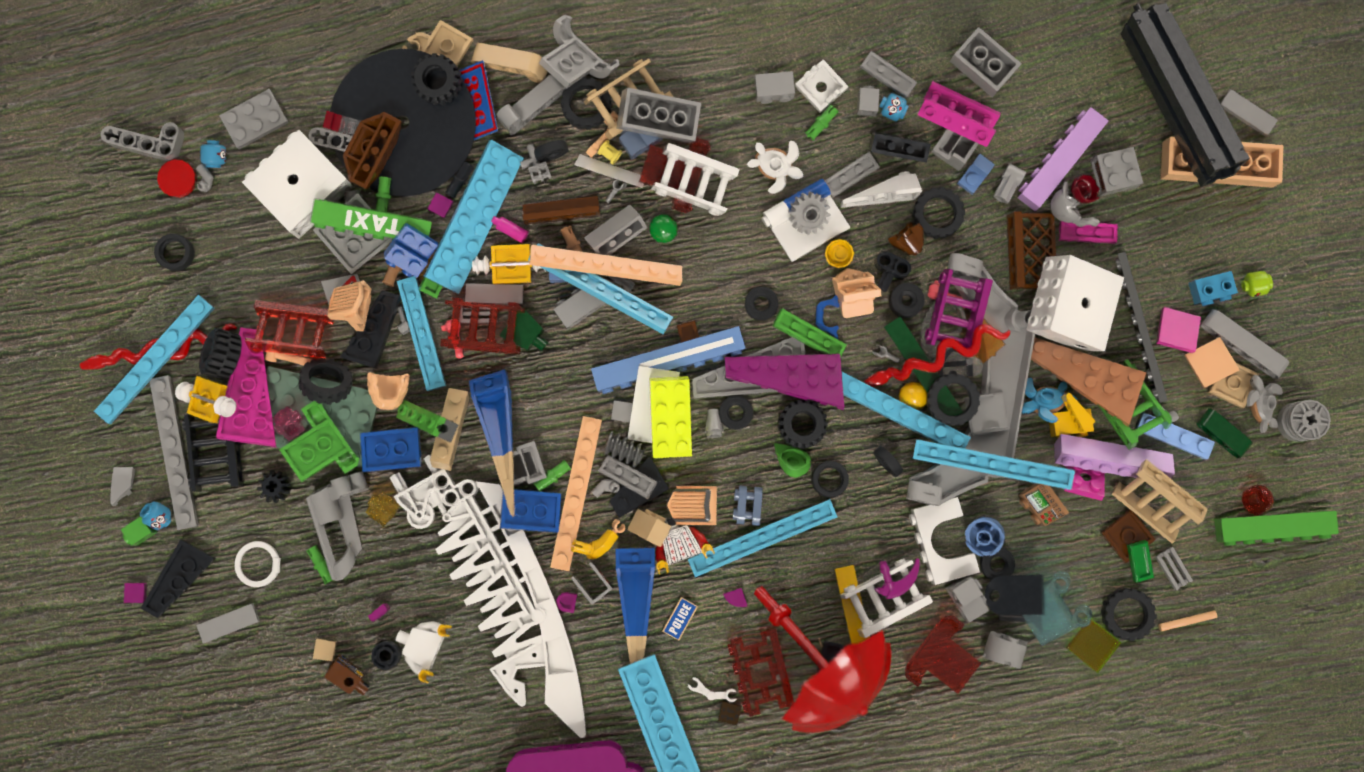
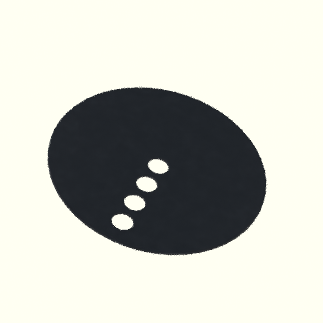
[330,49,476,197]

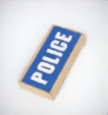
[662,597,698,641]

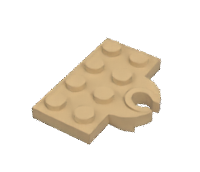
[402,20,473,67]

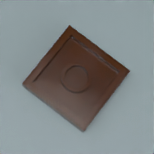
[1100,509,1156,563]

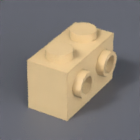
[627,509,671,547]

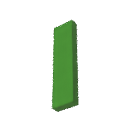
[772,308,847,358]

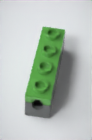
[396,400,459,443]

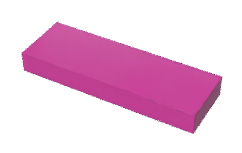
[1059,221,1118,244]

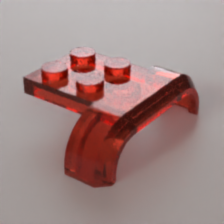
[639,137,711,214]
[904,615,981,694]

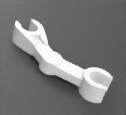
[688,677,737,702]

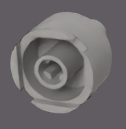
[983,630,1028,669]

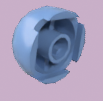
[965,516,1005,556]

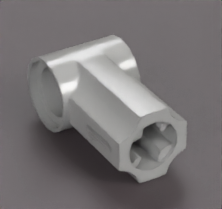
[993,163,1026,204]

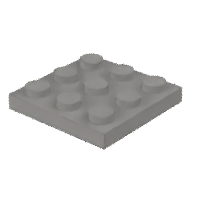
[313,193,392,274]

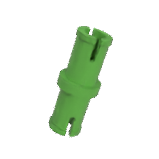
[805,104,839,141]
[375,177,391,212]
[534,460,571,492]
[306,545,332,584]

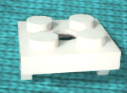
[795,60,848,113]

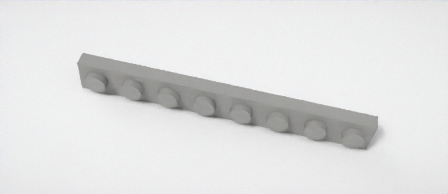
[150,375,199,530]

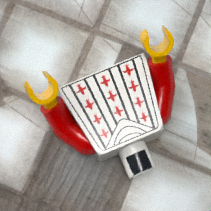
[655,518,715,574]

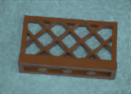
[1007,211,1056,290]

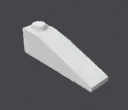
[840,172,922,208]

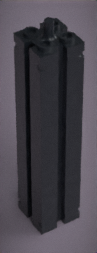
[1120,3,1250,187]

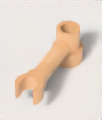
[586,111,618,158]
[265,341,313,366]

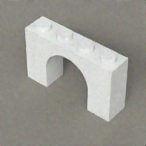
[909,497,980,585]

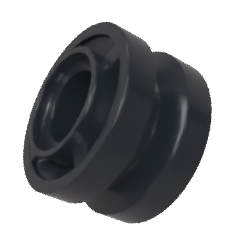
[371,641,402,670]

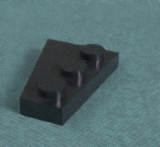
[609,456,669,518]

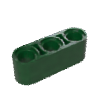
[1196,408,1253,459]

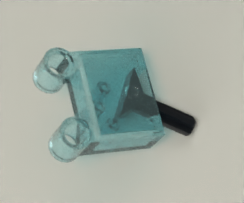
[999,571,1092,646]

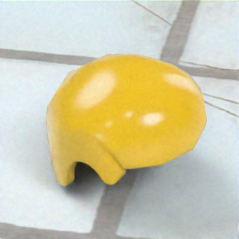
[825,239,854,268]
[899,382,927,410]

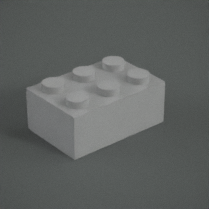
[950,27,1022,98]

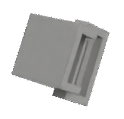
[932,129,978,171]
[513,441,547,486]

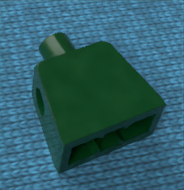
[499,307,548,351]

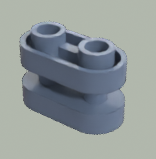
[733,486,762,526]

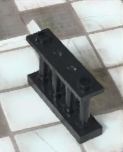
[182,414,244,492]

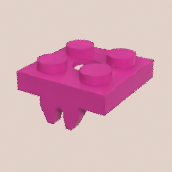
[1064,466,1105,501]

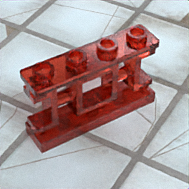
[727,627,794,717]

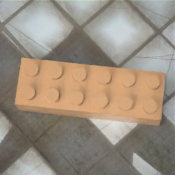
[1161,137,1283,188]

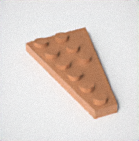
[1031,338,1146,427]

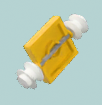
[472,244,546,284]
[175,376,236,424]

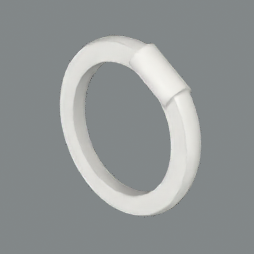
[235,541,281,587]

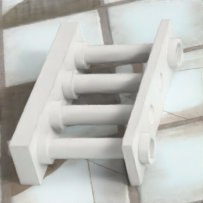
[651,143,739,216]
[840,558,933,638]

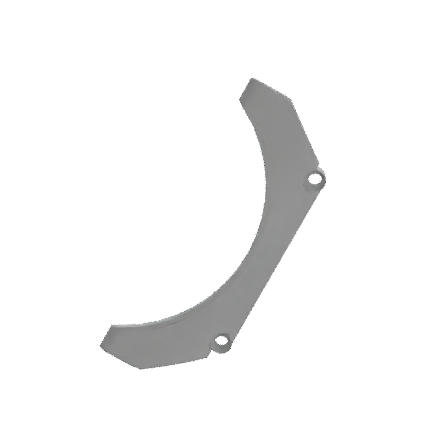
[906,253,1035,506]

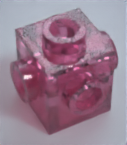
[272,406,305,441]

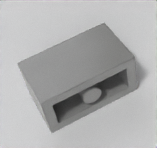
[754,71,795,104]

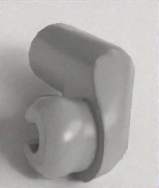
[196,164,214,192]
[591,479,620,498]

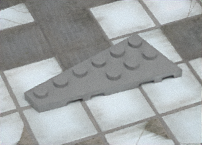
[692,337,805,399]

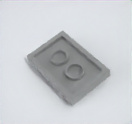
[219,89,289,149]

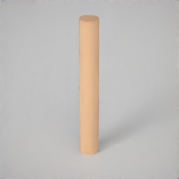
[1158,610,1217,632]

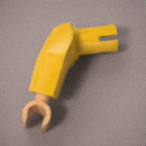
[571,519,625,559]

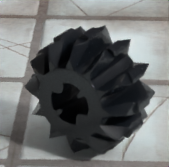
[257,470,291,503]

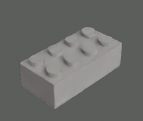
[616,88,701,143]

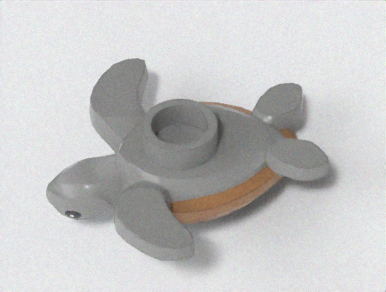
[1247,375,1283,433]

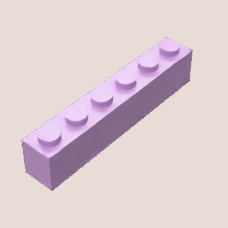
[1017,107,1108,211]
[1054,434,1175,479]

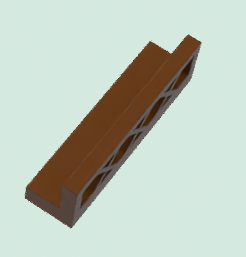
[522,196,600,225]

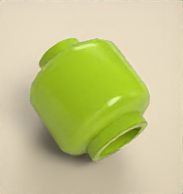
[1241,271,1273,297]

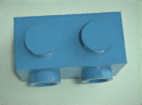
[1188,271,1238,306]

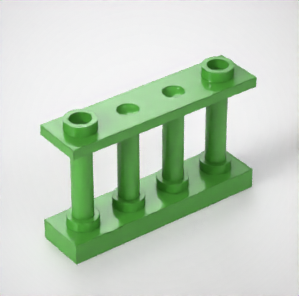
[1097,359,1172,450]

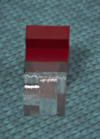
[323,111,360,136]

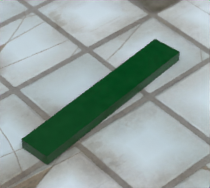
[884,317,963,416]

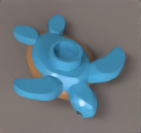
[1022,378,1077,423]

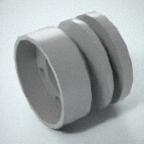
[1277,400,1331,442]

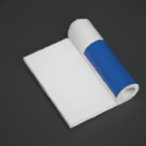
[762,178,850,262]

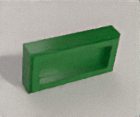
[1127,540,1154,583]

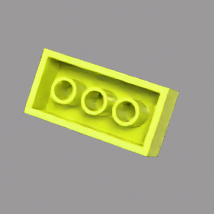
[649,376,692,458]

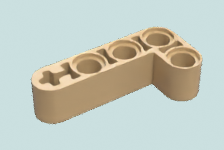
[471,43,548,84]

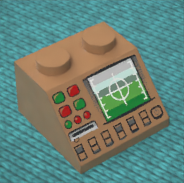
[1018,483,1069,526]

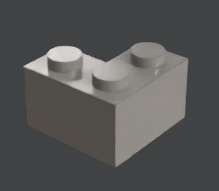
[945,576,989,623]

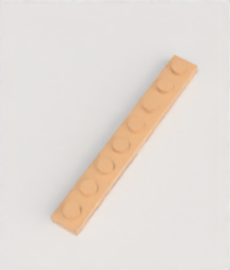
[529,245,682,286]
[550,416,602,571]

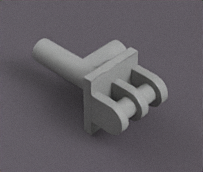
[520,144,551,184]

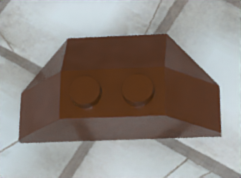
[343,112,402,189]

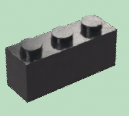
[868,131,931,163]

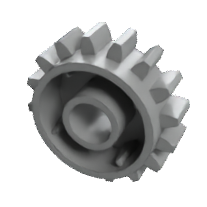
[788,192,831,235]

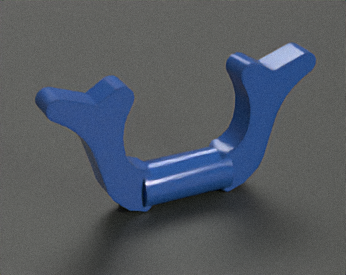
[815,295,840,339]

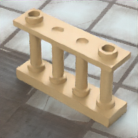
[584,59,673,140]
[1112,459,1208,543]

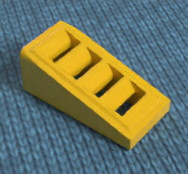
[1061,393,1095,432]

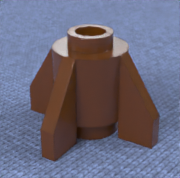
[888,221,924,256]

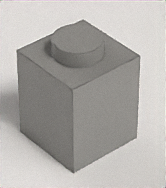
[857,86,879,116]

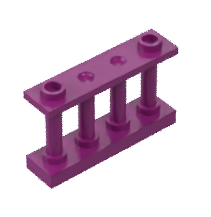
[925,269,993,348]

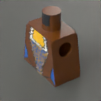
[324,654,370,695]

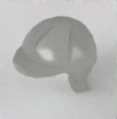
[1050,182,1100,227]

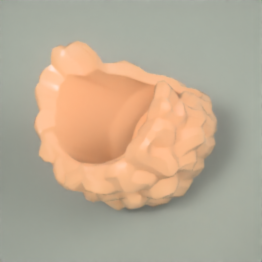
[367,372,410,410]

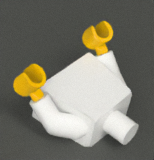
[395,621,451,683]

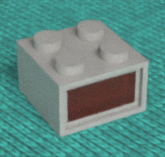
[1091,147,1143,197]

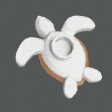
[747,141,803,194]

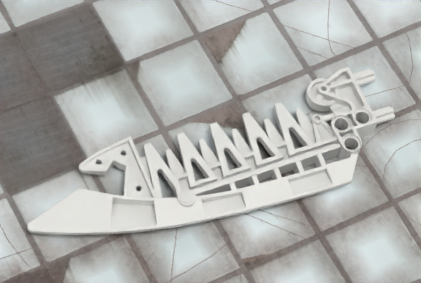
[389,454,586,738]

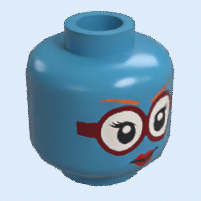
[879,93,909,121]
[200,140,226,168]
[140,501,172,530]

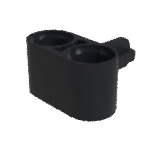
[874,251,911,292]

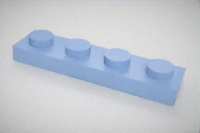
[1135,412,1215,460]

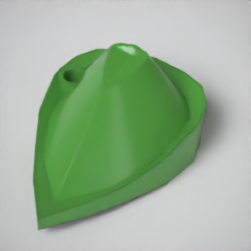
[774,443,811,478]

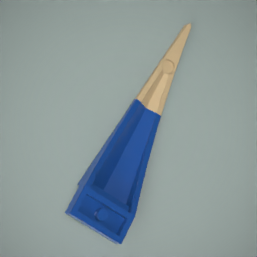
[469,370,515,517]
[616,548,655,663]

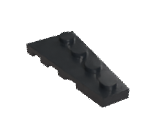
[340,290,401,369]
[141,540,216,618]

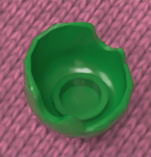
[649,214,678,243]

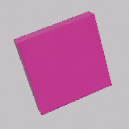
[1156,307,1201,353]

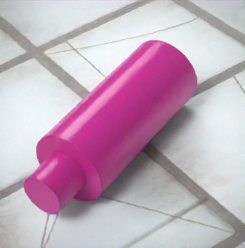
[491,216,529,243]

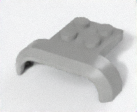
[539,15,619,89]

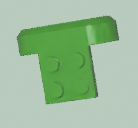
[279,401,359,483]

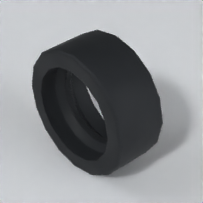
[154,233,195,271]
[811,461,849,497]

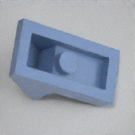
[957,154,995,194]

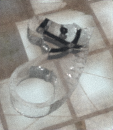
[919,303,983,387]

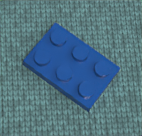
[360,428,422,472]
[500,490,561,533]

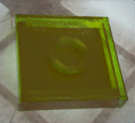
[1066,618,1121,673]

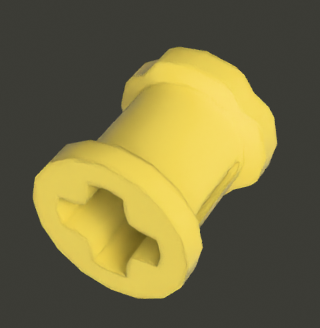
[597,140,623,165]

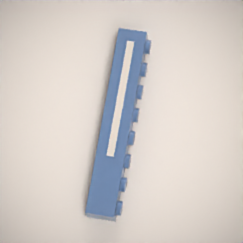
[591,326,745,394]

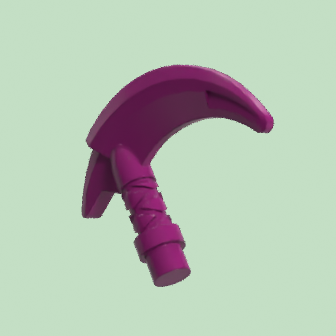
[875,558,920,599]

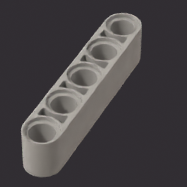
[1201,309,1289,379]

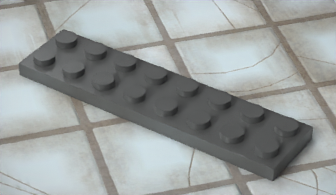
[1115,252,1168,402]

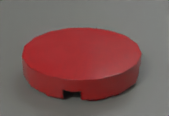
[157,159,197,198]

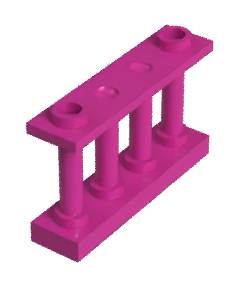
[918,81,1001,147]

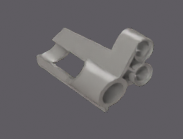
[306,471,369,581]

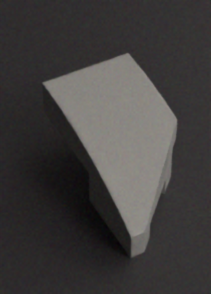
[110,467,136,506]

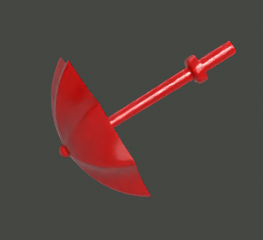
[754,586,892,733]

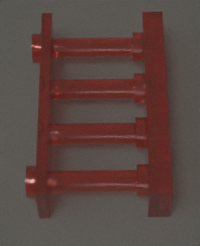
[440,298,525,355]
[245,300,334,359]

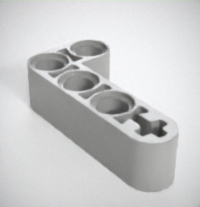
[497,75,566,135]
[101,122,185,161]

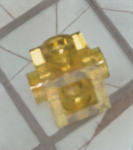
[365,491,400,527]

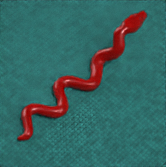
[79,323,237,370]
[864,324,1011,387]

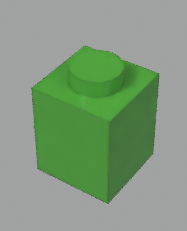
[121,516,158,546]

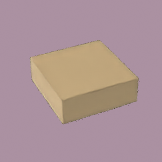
[313,638,337,661]

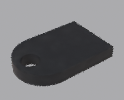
[985,575,1045,615]

